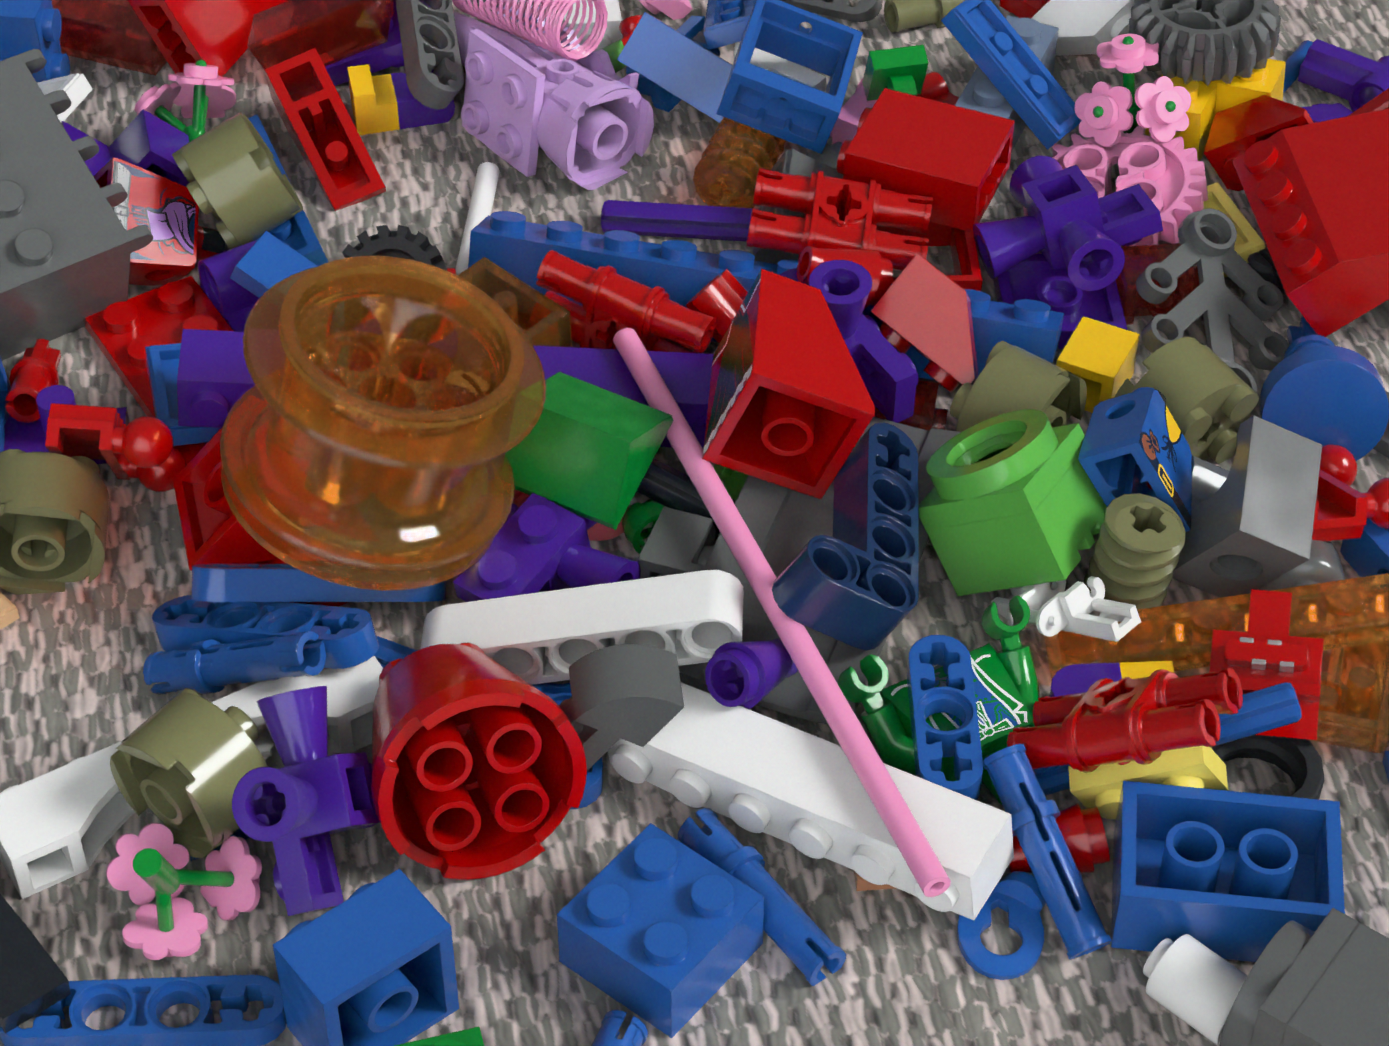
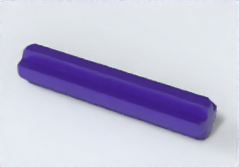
[601,200,759,242]

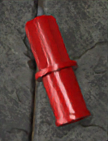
[5,339,61,423]

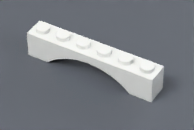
[0,656,383,899]

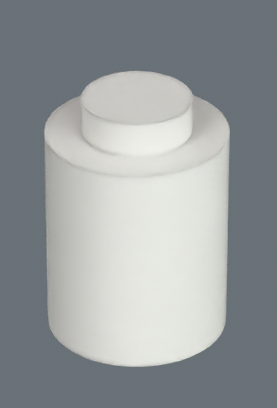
[1143,934,1247,1046]

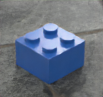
[557,823,764,1038]
[272,868,459,1046]

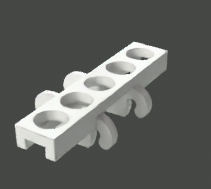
[991,576,1141,642]

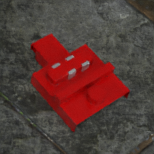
[1209,589,1324,742]

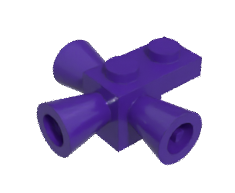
[973,156,1163,291]
[780,260,918,423]
[448,475,641,602]
[232,686,380,916]

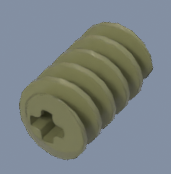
[1084,493,1186,627]

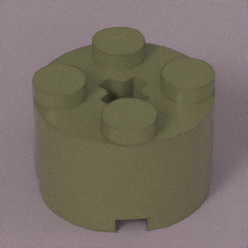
[172,112,303,249]
[1114,337,1259,464]
[950,341,1087,432]
[0,449,109,595]
[110,688,269,858]

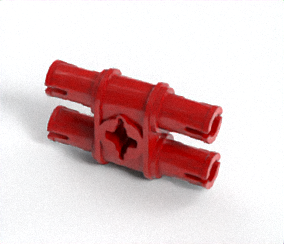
[746,167,933,271]
[534,250,716,353]
[1007,668,1243,773]

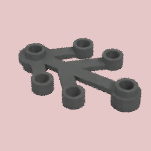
[1136,208,1289,393]

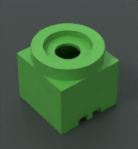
[919,409,1107,596]

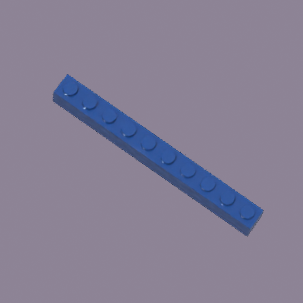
[466,211,1064,380]

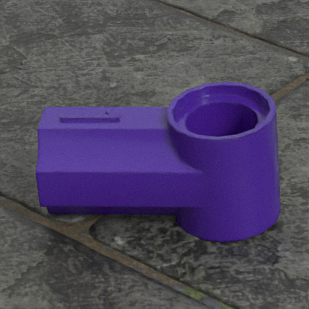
[1298,39,1389,112]

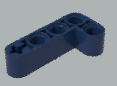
[772,422,919,650]

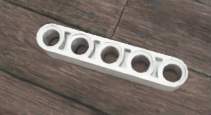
[420,570,744,685]

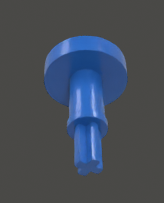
[1259,317,1389,461]

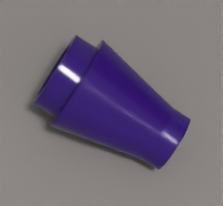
[705,638,798,709]

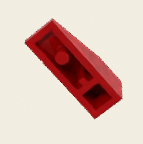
[264,48,386,211]

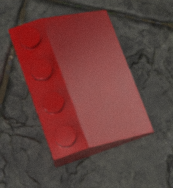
[1232,108,1389,337]

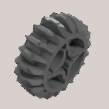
[1128,0,1281,86]

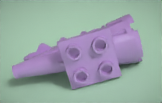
[453,5,654,190]

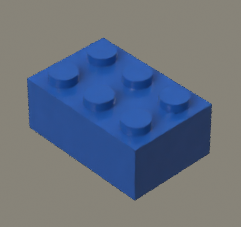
[1111,781,1345,962]

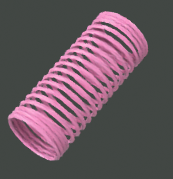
[452,0,608,61]

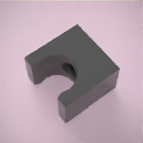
[1173,415,1322,601]

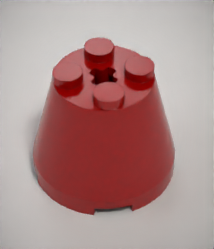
[371,643,587,880]

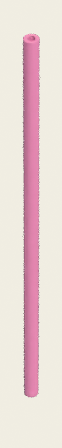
[613,328,951,897]

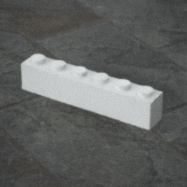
[607,682,1014,921]

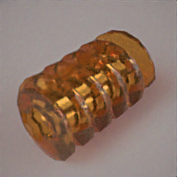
[693,117,786,208]

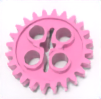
[1023,125,1208,262]

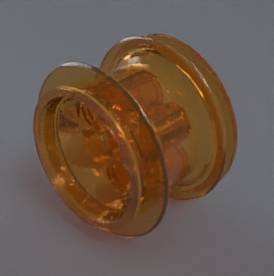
[220,256,546,590]

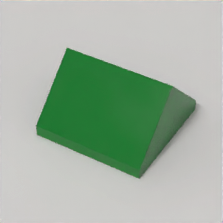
[500,372,674,530]

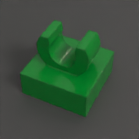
[862,45,929,101]

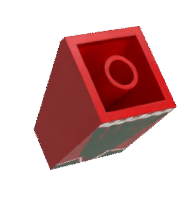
[702,269,875,499]

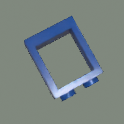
[716,0,863,154]

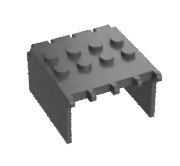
[0,49,153,361]

